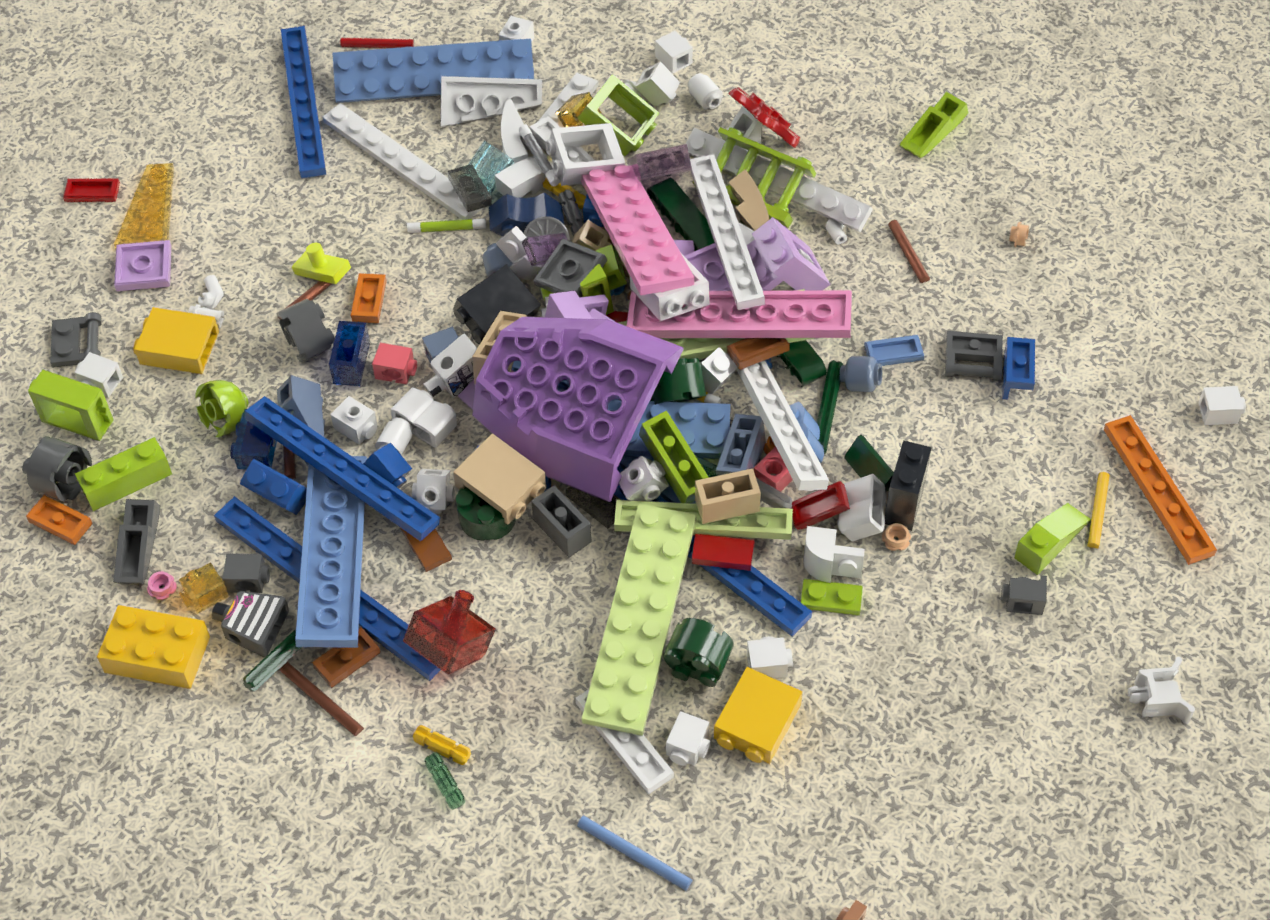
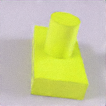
[291,243,351,284]

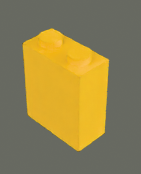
[133,307,219,374]
[714,667,803,764]

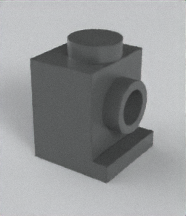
[1001,575,1047,615]

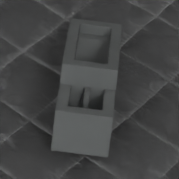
[113,499,161,584]

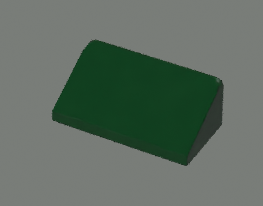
[844,434,894,492]

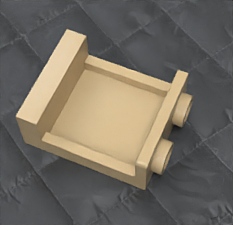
[453,433,546,525]

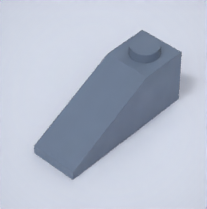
[716,414,766,475]

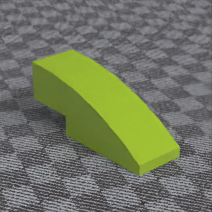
[900,91,968,158]

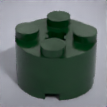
[650,358,706,404]
[456,487,516,541]
[663,618,734,687]

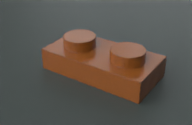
[312,628,381,688]

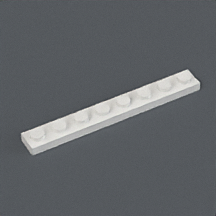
[322,103,484,220]
[682,127,873,232]
[689,154,765,310]
[737,360,829,491]

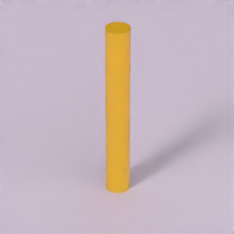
[1087,472,1110,549]

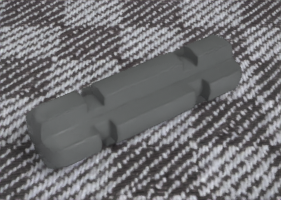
[559,190,584,236]

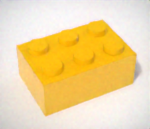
[97,605,210,689]

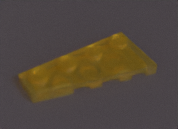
[114,163,174,249]

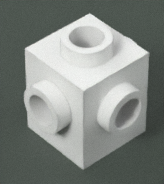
[619,456,669,502]
[412,469,455,514]

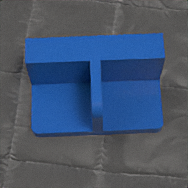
[1002,337,1035,400]

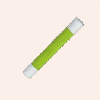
[407,218,486,233]

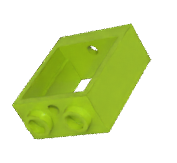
[578,74,659,156]
[28,369,114,441]

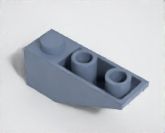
[277,375,325,466]

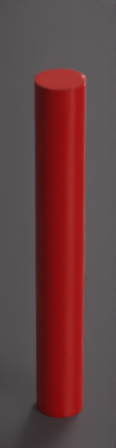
[340,38,414,48]

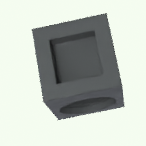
[222,554,270,593]

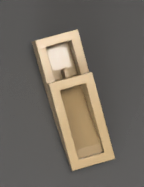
[729,169,770,231]

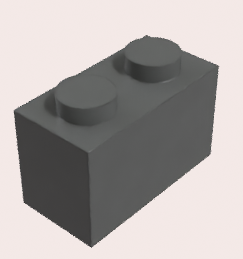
[531,485,592,558]

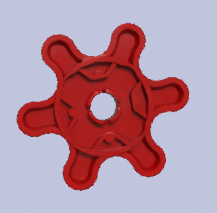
[728,87,800,148]

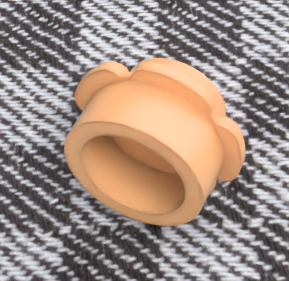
[1009,222,1029,248]
[882,523,911,551]

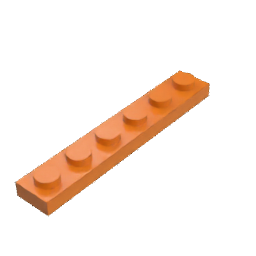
[1104,415,1217,565]

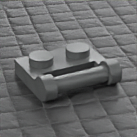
[50,312,102,368]
[945,331,1003,381]

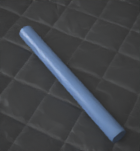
[577,815,692,891]

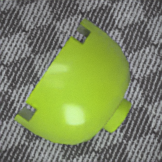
[195,380,249,438]

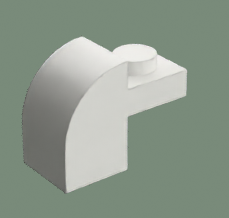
[496,226,555,280]
[803,526,865,583]

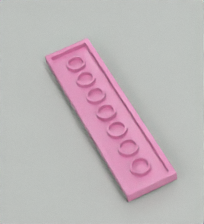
[581,165,694,295]
[627,290,852,338]

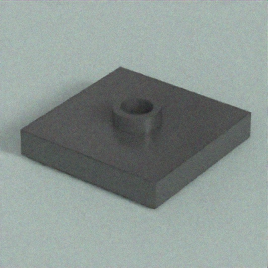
[533,239,607,298]

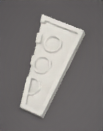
[441,76,542,127]

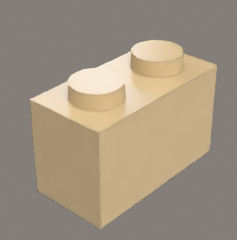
[695,468,761,524]

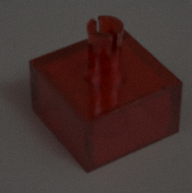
[403,590,496,675]

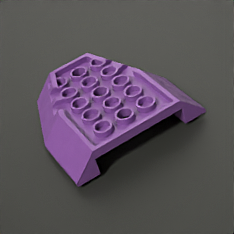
[472,317,684,502]

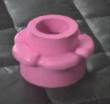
[147,572,177,600]

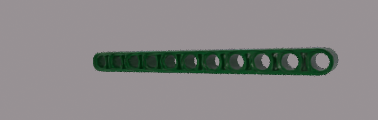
[647,177,827,388]

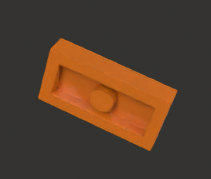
[351,273,387,323]
[26,495,93,545]

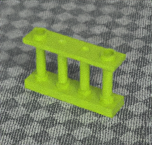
[692,127,817,228]

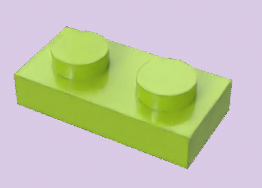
[801,579,863,616]

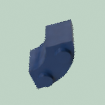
[489,193,564,237]

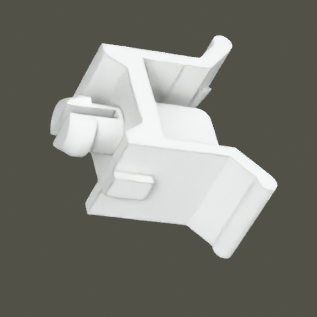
[1128,657,1195,724]

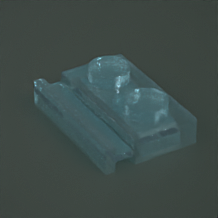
[455,140,514,203]

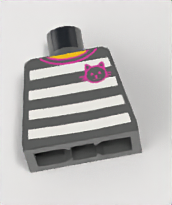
[212,591,289,658]

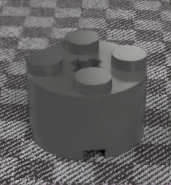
[277,299,336,362]
[22,436,92,502]

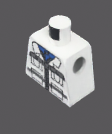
[423,333,477,398]

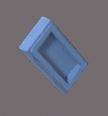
[864,335,925,366]

